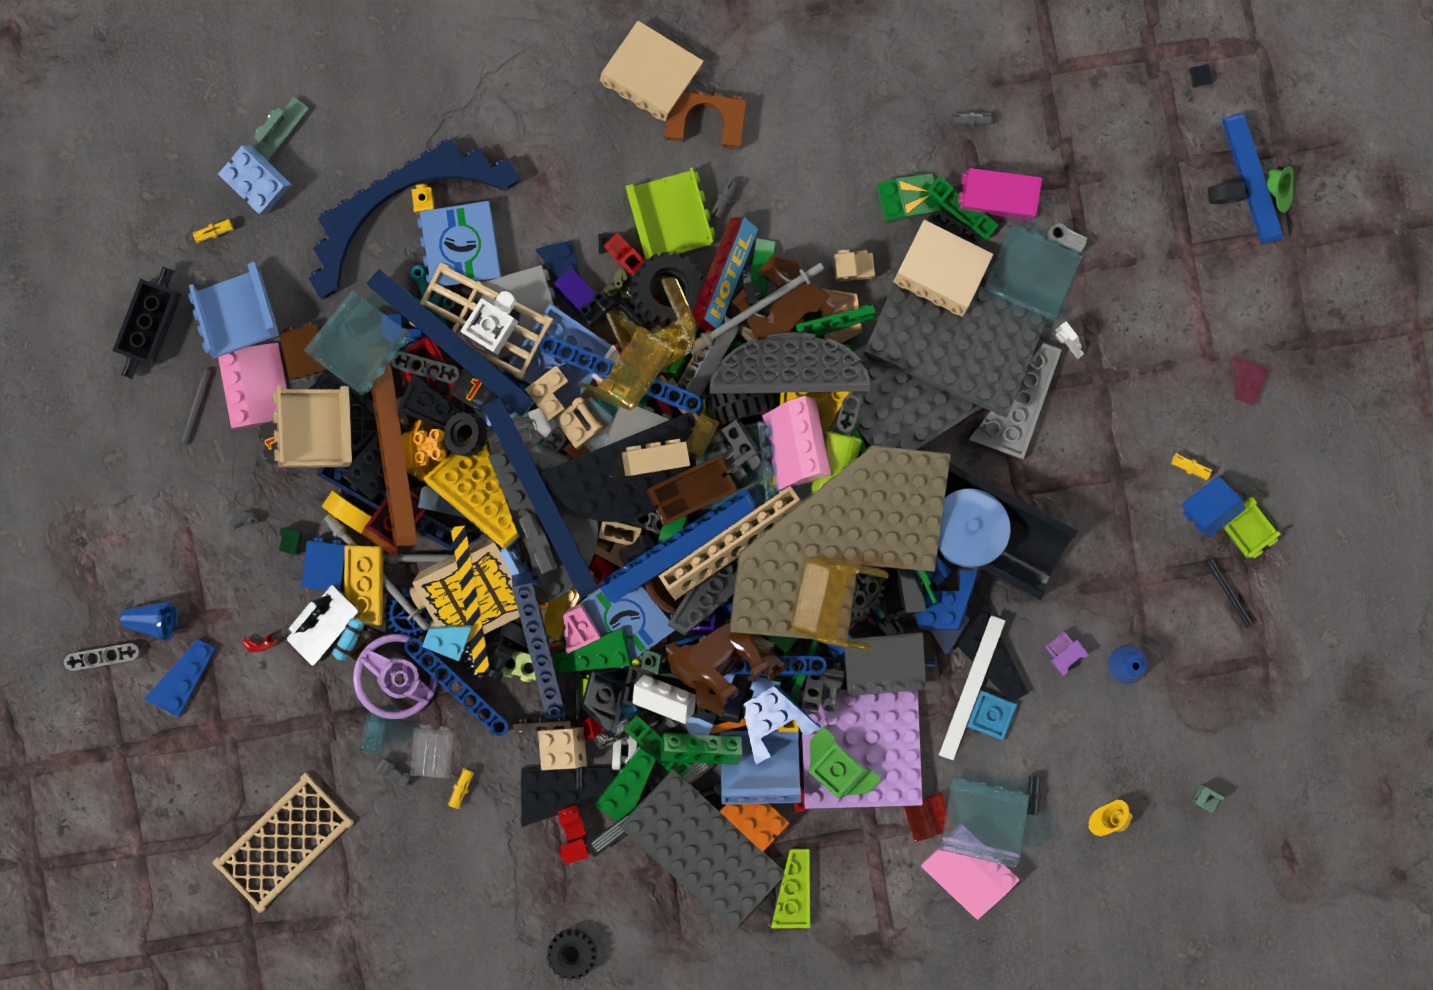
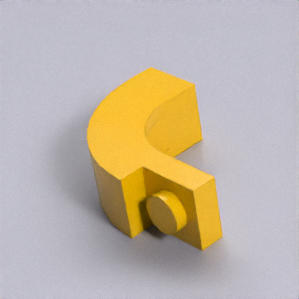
[322,491,372,533]

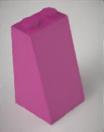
[958,168,1042,222]

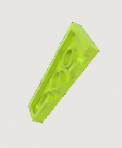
[771,849,810,928]

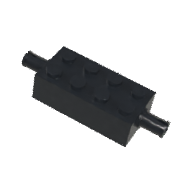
[112,266,182,379]

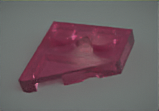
[1232,356,1269,406]

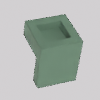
[1192,785,1225,813]

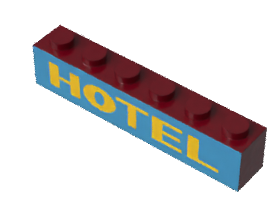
[690,217,758,331]

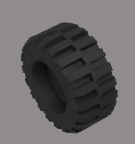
[629,252,705,330]
[705,393,780,430]

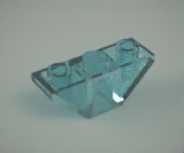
[360,707,388,755]

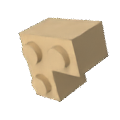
[833,250,875,283]
[525,366,570,422]

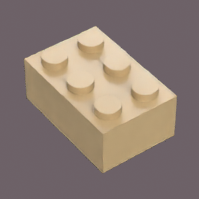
[622,439,690,476]

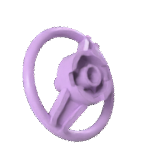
[353,634,438,719]

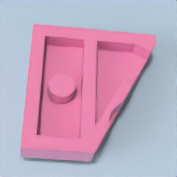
[564,603,601,654]

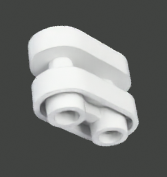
[612,731,640,770]

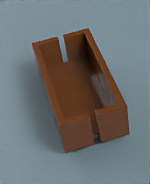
[646,455,737,527]

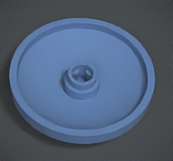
[938,489,1010,568]

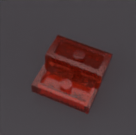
[903,792,954,842]

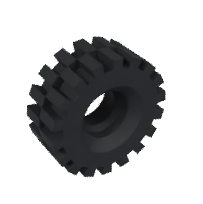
[547,929,597,981]

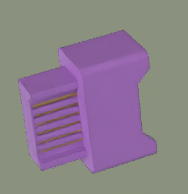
[1045,632,1089,676]

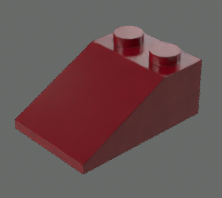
[361,491,427,556]

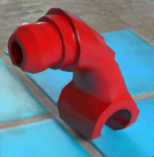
[242,633,279,653]

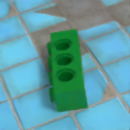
[660,733,742,765]

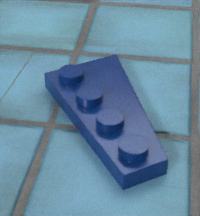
[144,639,216,717]

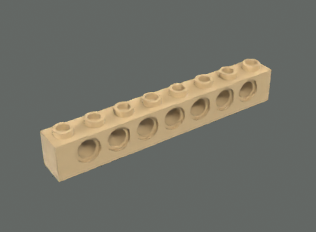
[659,486,801,600]

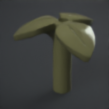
[602,267,631,300]

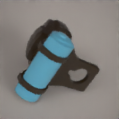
[332,618,381,661]

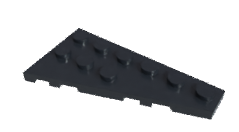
[955,588,1028,702]
[521,767,623,827]

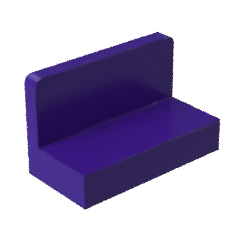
[553,268,595,316]

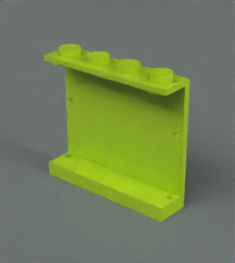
[625,167,716,259]

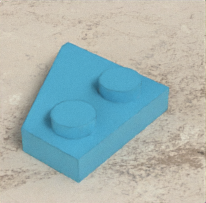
[422,625,472,661]

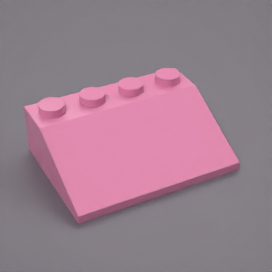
[218,343,287,430]
[762,396,831,491]
[921,823,1020,920]

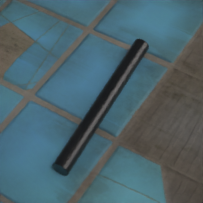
[1206,558,1254,628]

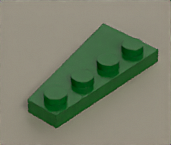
[796,305,878,338]
[553,627,632,673]
[595,745,656,821]

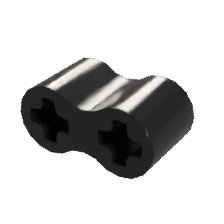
[619,534,656,566]

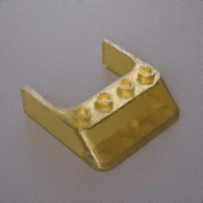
[606,277,696,380]
[579,321,673,410]
[792,557,888,651]

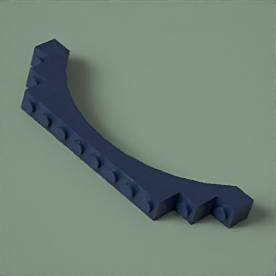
[308,139,521,300]

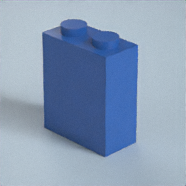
[1181,476,1246,538]
[301,538,346,592]

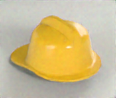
[1089,800,1133,836]

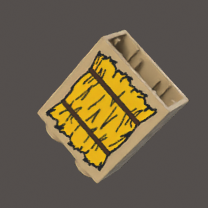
[410,537,520,643]

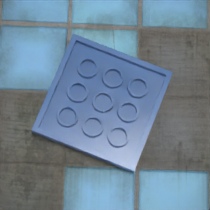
[509,304,611,409]

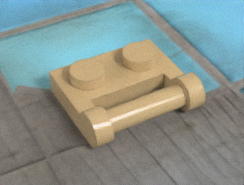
[554,397,604,450]

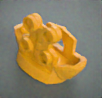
[402,420,448,482]

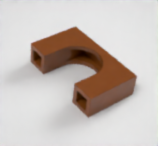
[664,90,746,149]

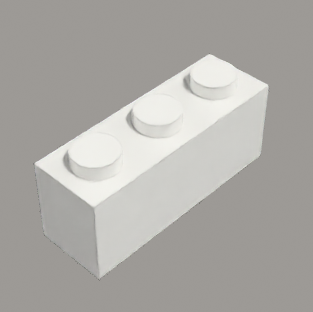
[633,674,696,724]

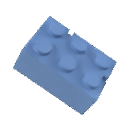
[218,145,292,214]

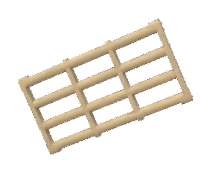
[409,262,554,381]

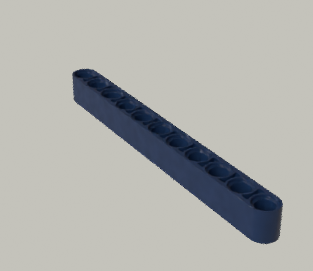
[366,269,535,417]
[482,397,599,598]

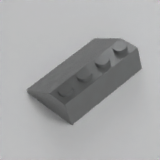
[844,633,926,696]

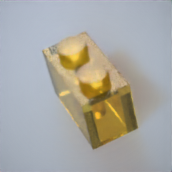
[686,414,719,460]

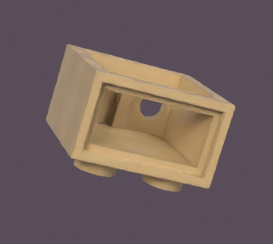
[538,727,587,770]

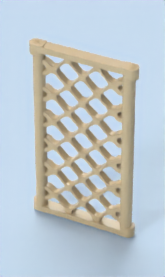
[212,772,354,913]

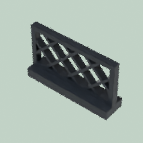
[309,364,378,453]

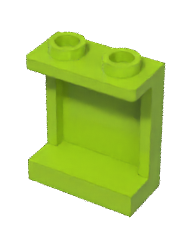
[1223,497,1281,558]

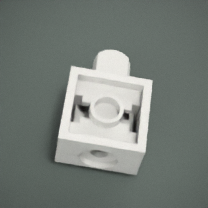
[460,291,518,355]

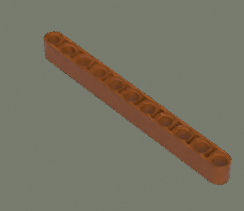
[366,344,416,547]

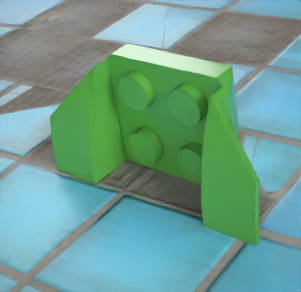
[809,726,882,798]

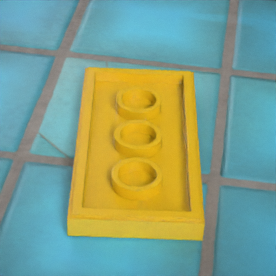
[344,545,384,625]

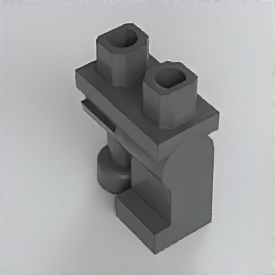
[709,420,763,481]
[801,661,844,712]

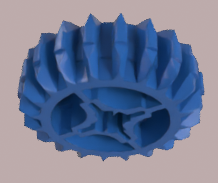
[384,587,433,638]

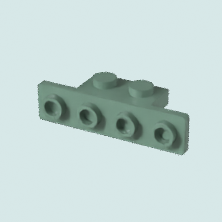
[253,97,309,161]

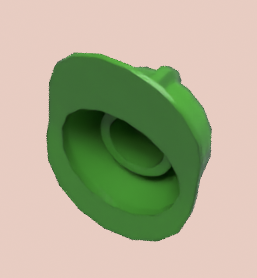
[1267,167,1293,213]

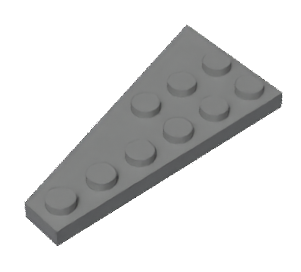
[968,343,1062,460]

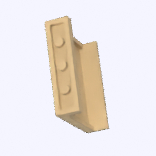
[600,21,703,121]
[893,220,993,317]
[272,386,352,467]

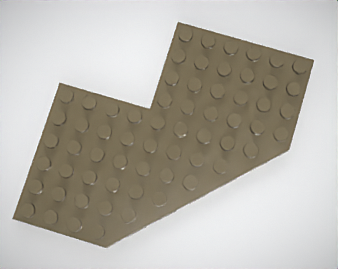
[730,445,951,642]

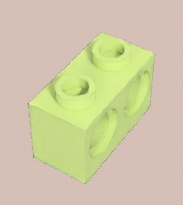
[501,650,536,683]

